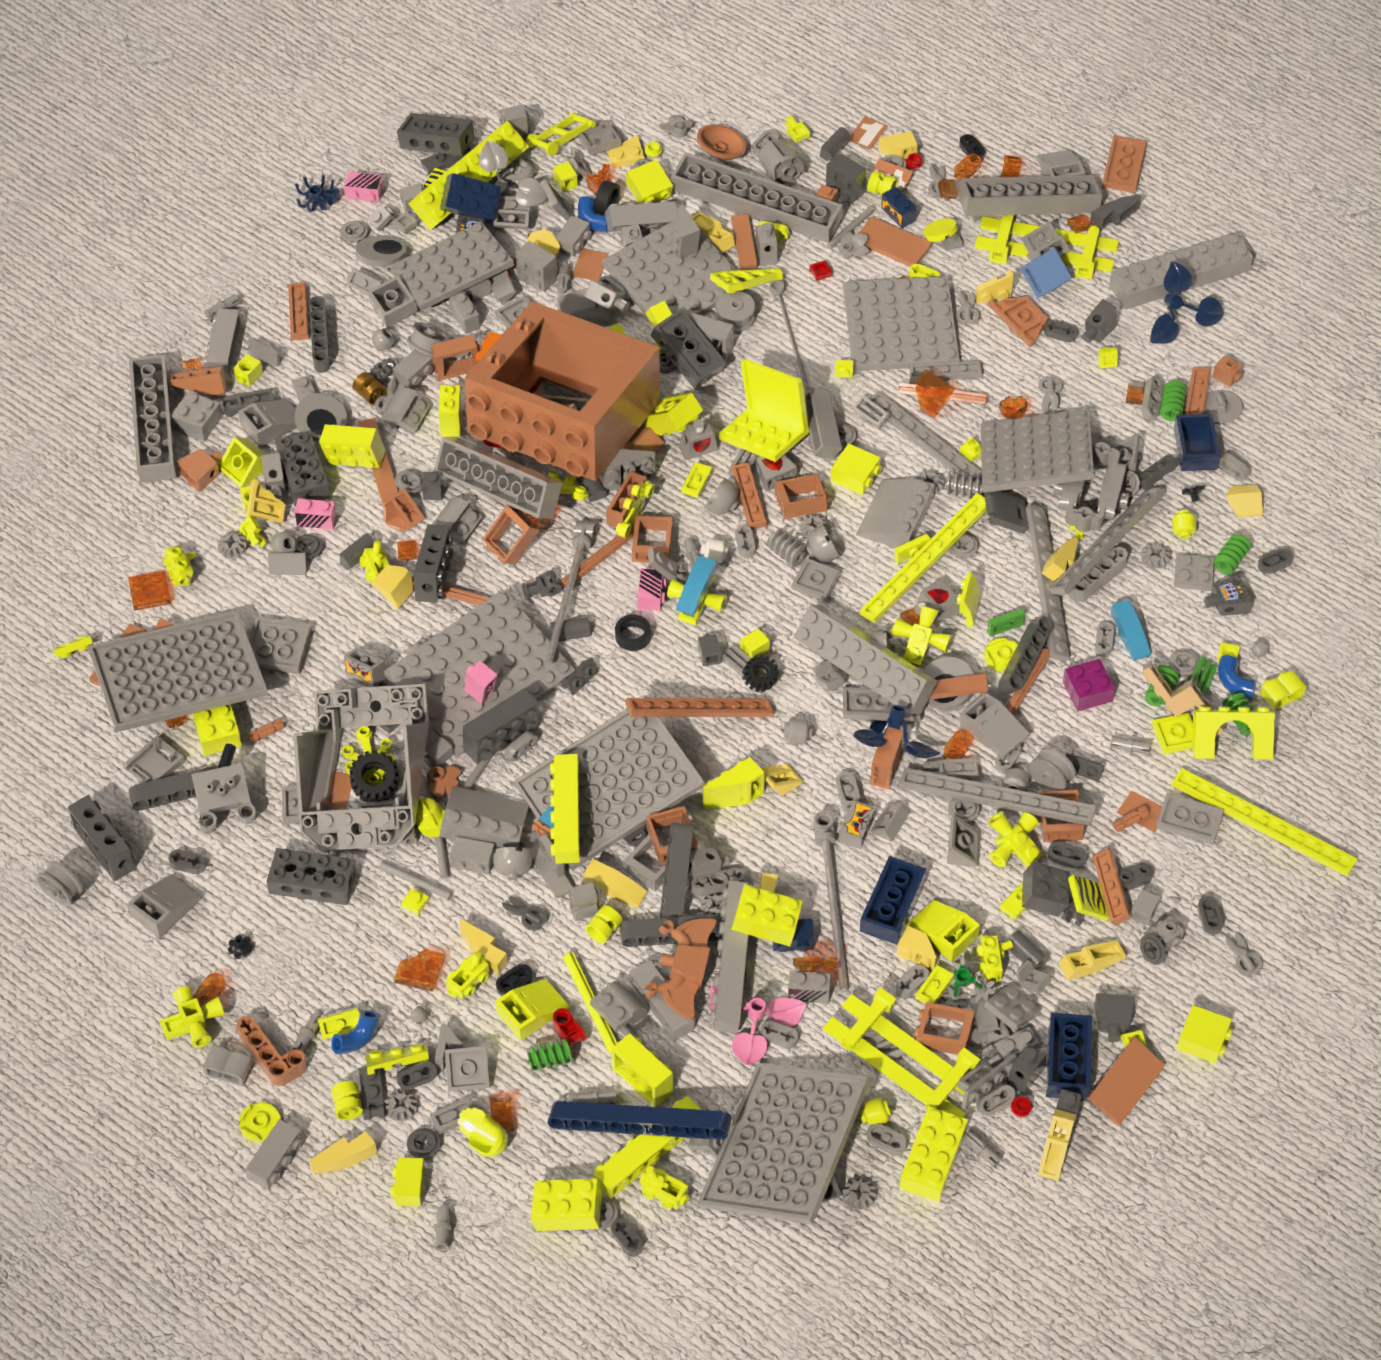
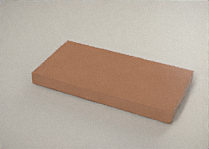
[1102,135,1147,193]
[859,217,932,266]
[1087,1037,1165,1126]

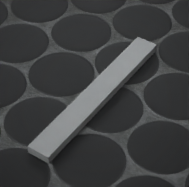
[866,391,982,481]

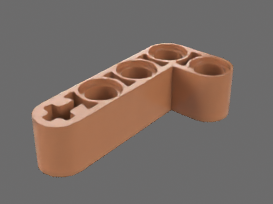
[237,1016,307,1086]

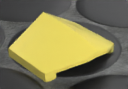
[526,229,561,257]
[1226,485,1263,517]
[371,565,413,609]
[761,764,803,795]

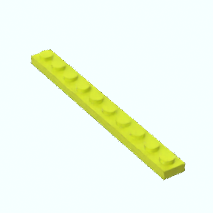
[860,493,987,623]
[1171,768,1357,877]

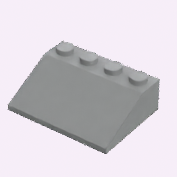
[856,479,935,548]
[439,786,529,850]

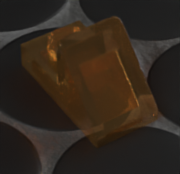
[1001,155,1023,177]
[586,164,611,196]
[488,1092,514,1132]

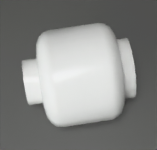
[700,538,728,564]

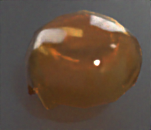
[998,396,1028,419]

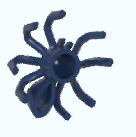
[295,174,340,212]

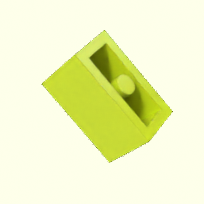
[391,1157,424,1206]

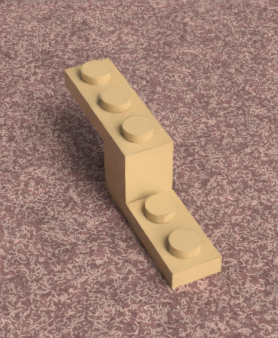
[1143,661,1225,735]

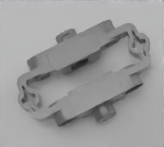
[1053,442,1130,532]

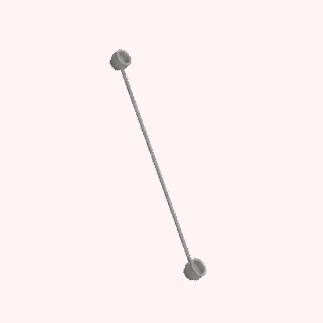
[770,280,807,393]

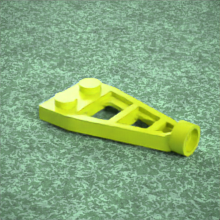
[710,268,783,293]

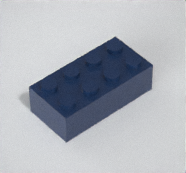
[859,856,927,945]
[1046,1012,1092,1101]

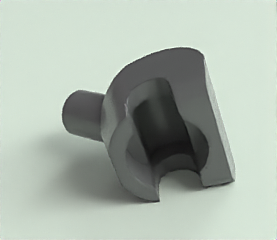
[1063,901,1084,926]

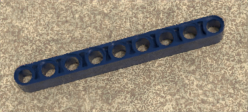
[547,1101,732,1140]

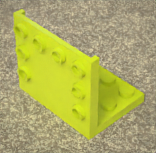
[718,358,809,462]

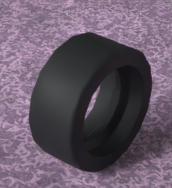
[594,180,620,214]
[615,614,651,651]

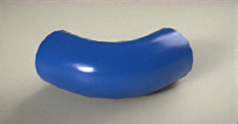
[578,196,608,232]
[1218,655,1255,699]
[331,1010,380,1054]

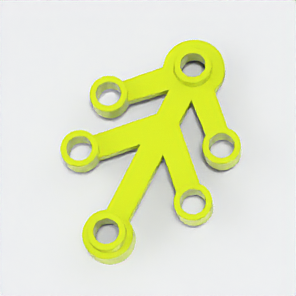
[532,469,589,501]
[615,480,654,538]
[342,726,396,786]

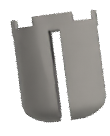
[759,139,804,186]

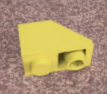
[878,131,918,160]
[897,926,936,970]

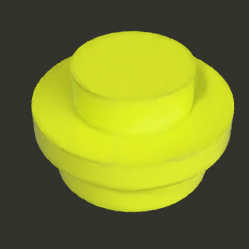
[645,142,662,157]

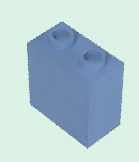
[1020,248,1072,298]

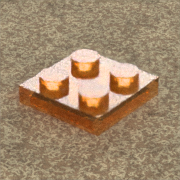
[128,570,171,611]

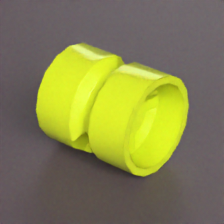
[867,170,898,196]
[585,905,623,944]
[331,1081,363,1120]

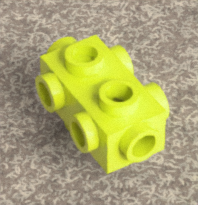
[360,540,389,586]
[163,546,196,586]
[977,935,1013,983]
[446,951,490,999]
[639,1166,690,1210]

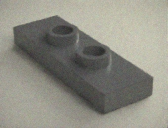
[421,147,471,175]

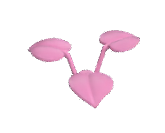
[709,986,806,1065]

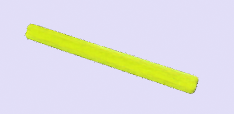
[563,952,617,1054]

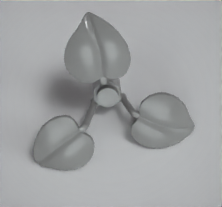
[479,141,547,207]

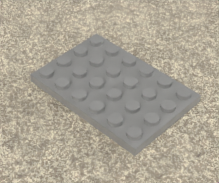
[389,222,514,311]

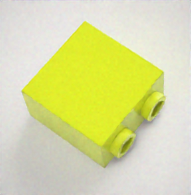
[625,159,673,204]
[438,385,462,436]
[830,444,882,495]
[1177,1005,1233,1064]

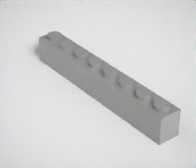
[710,880,753,1034]

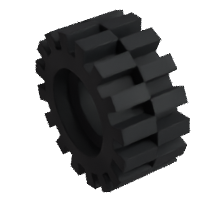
[742,655,779,692]

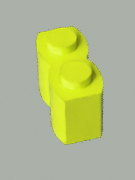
[1260,671,1307,710]

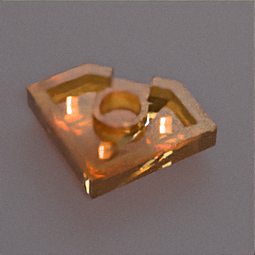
[915,369,955,419]
[394,949,445,992]
[793,957,841,972]

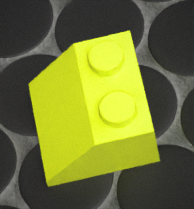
[218,437,266,488]

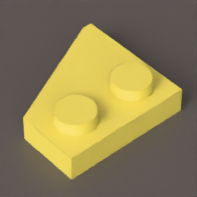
[608,135,644,168]
[975,270,1013,303]
[247,480,285,523]

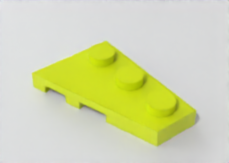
[365,1043,429,1075]

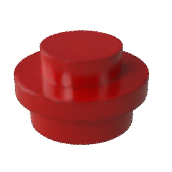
[906,153,923,169]
[1011,1096,1032,1117]

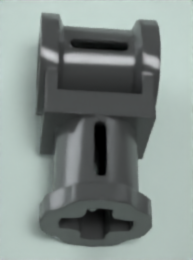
[522,571,562,599]

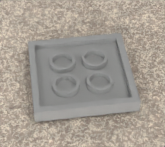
[248,616,312,674]

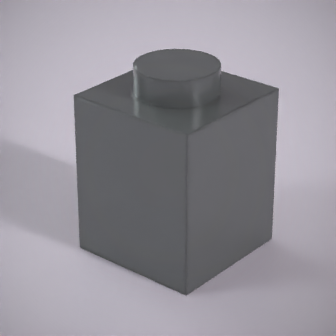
[422,472,443,500]
[698,634,721,667]

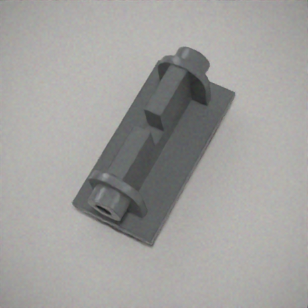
[561,658,598,696]
[1066,753,1105,782]

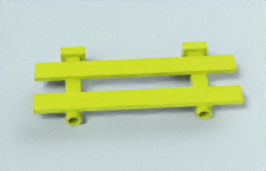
[975,215,1119,279]
[822,987,981,1118]

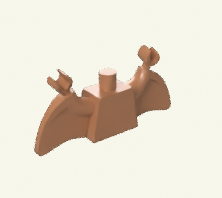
[644,919,716,1020]

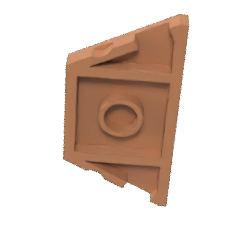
[988,296,1048,348]

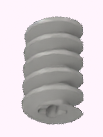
[946,471,983,499]
[766,528,806,567]

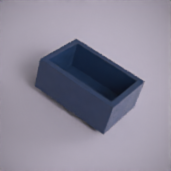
[440,173,501,223]
[1174,414,1220,471]

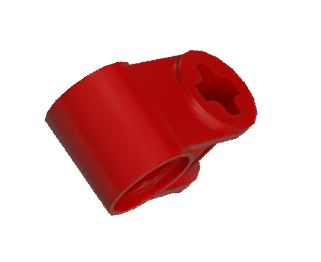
[553,1008,587,1049]

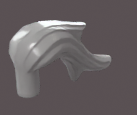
[493,159,535,188]

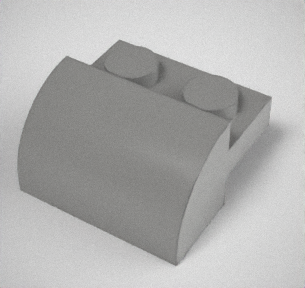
[494,196,531,230]
[1021,221,1070,261]
[381,388,430,434]
[432,497,483,545]
[590,981,647,1031]

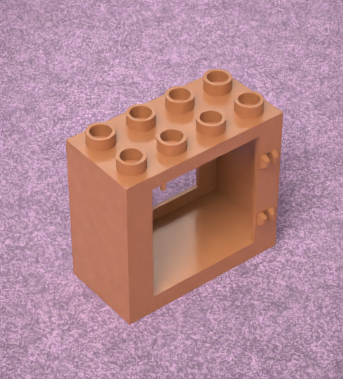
[465,301,660,481]

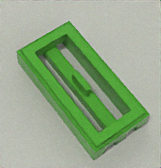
[987,609,1025,636]
[1190,656,1217,696]

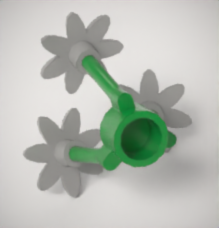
[941,957,996,1008]

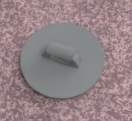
[1204,390,1243,423]

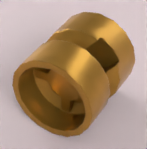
[352,372,386,405]

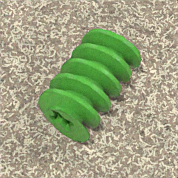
[1160,381,1187,422]
[1214,534,1252,575]
[1144,665,1179,707]
[1222,693,1253,735]
[527,1039,572,1073]

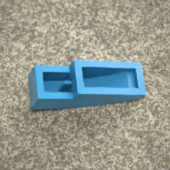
[676,555,716,616]
[1110,599,1151,661]

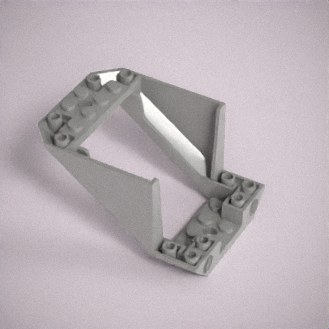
[293,684,429,851]

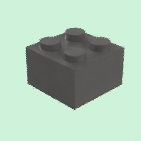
[826,153,866,204]
[1022,862,1070,917]

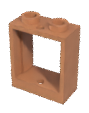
[431,334,480,381]
[774,474,830,519]
[482,505,540,565]
[632,515,673,563]
[870,727,904,790]
[1038,789,1084,842]
[646,806,698,865]
[914,1002,975,1055]

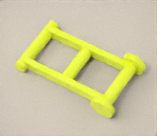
[526,113,596,156]

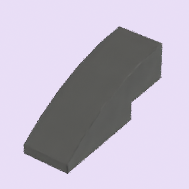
[1090,195,1142,231]

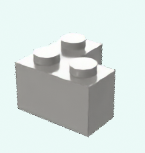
[498,105,530,141]

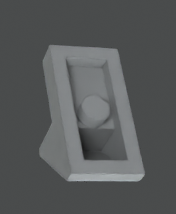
[435,1023,463,1071]

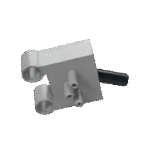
[191,743,256,833]

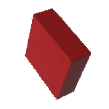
[809,260,832,281]

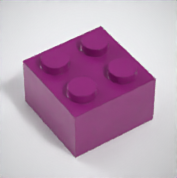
[1063,659,1115,712]

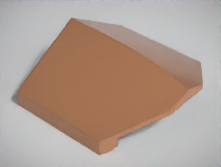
[624,427,665,455]
[383,488,425,532]

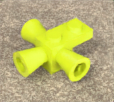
[667,574,727,626]
[892,605,952,665]
[988,811,1043,868]
[159,986,225,1048]

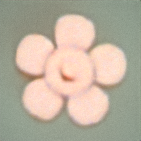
[165,715,187,728]

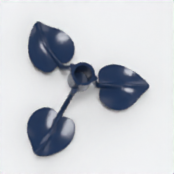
[1150,262,1224,344]
[853,705,940,758]

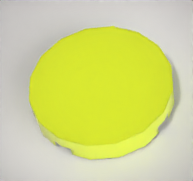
[923,218,958,242]
[984,638,1018,672]
[239,1102,281,1142]

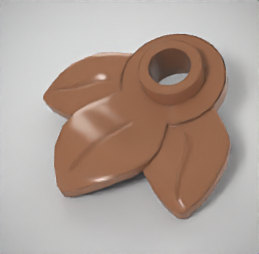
[427,766,461,799]

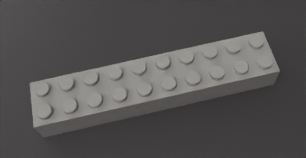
[671,152,843,243]

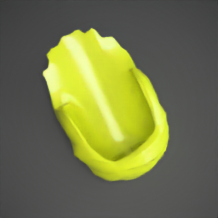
[458,1107,508,1157]

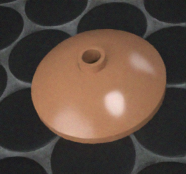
[697,124,747,160]

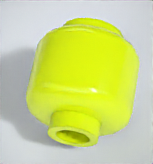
[1172,510,1197,539]
[859,1097,892,1126]

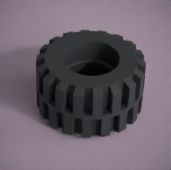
[350,750,400,802]

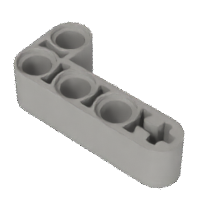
[1058,547,1128,602]

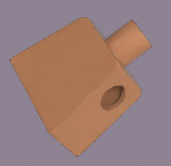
[176,449,222,492]

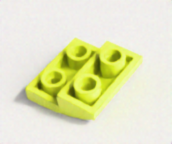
[957,572,981,627]

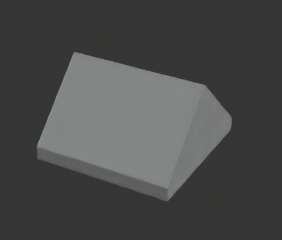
[1106,434,1140,473]
[947,815,980,867]

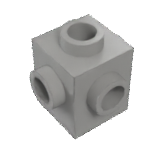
[1152,916,1184,951]

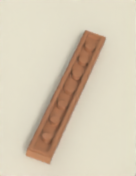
[625,698,774,717]

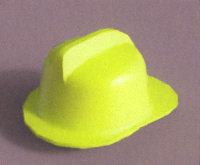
[415,797,445,838]

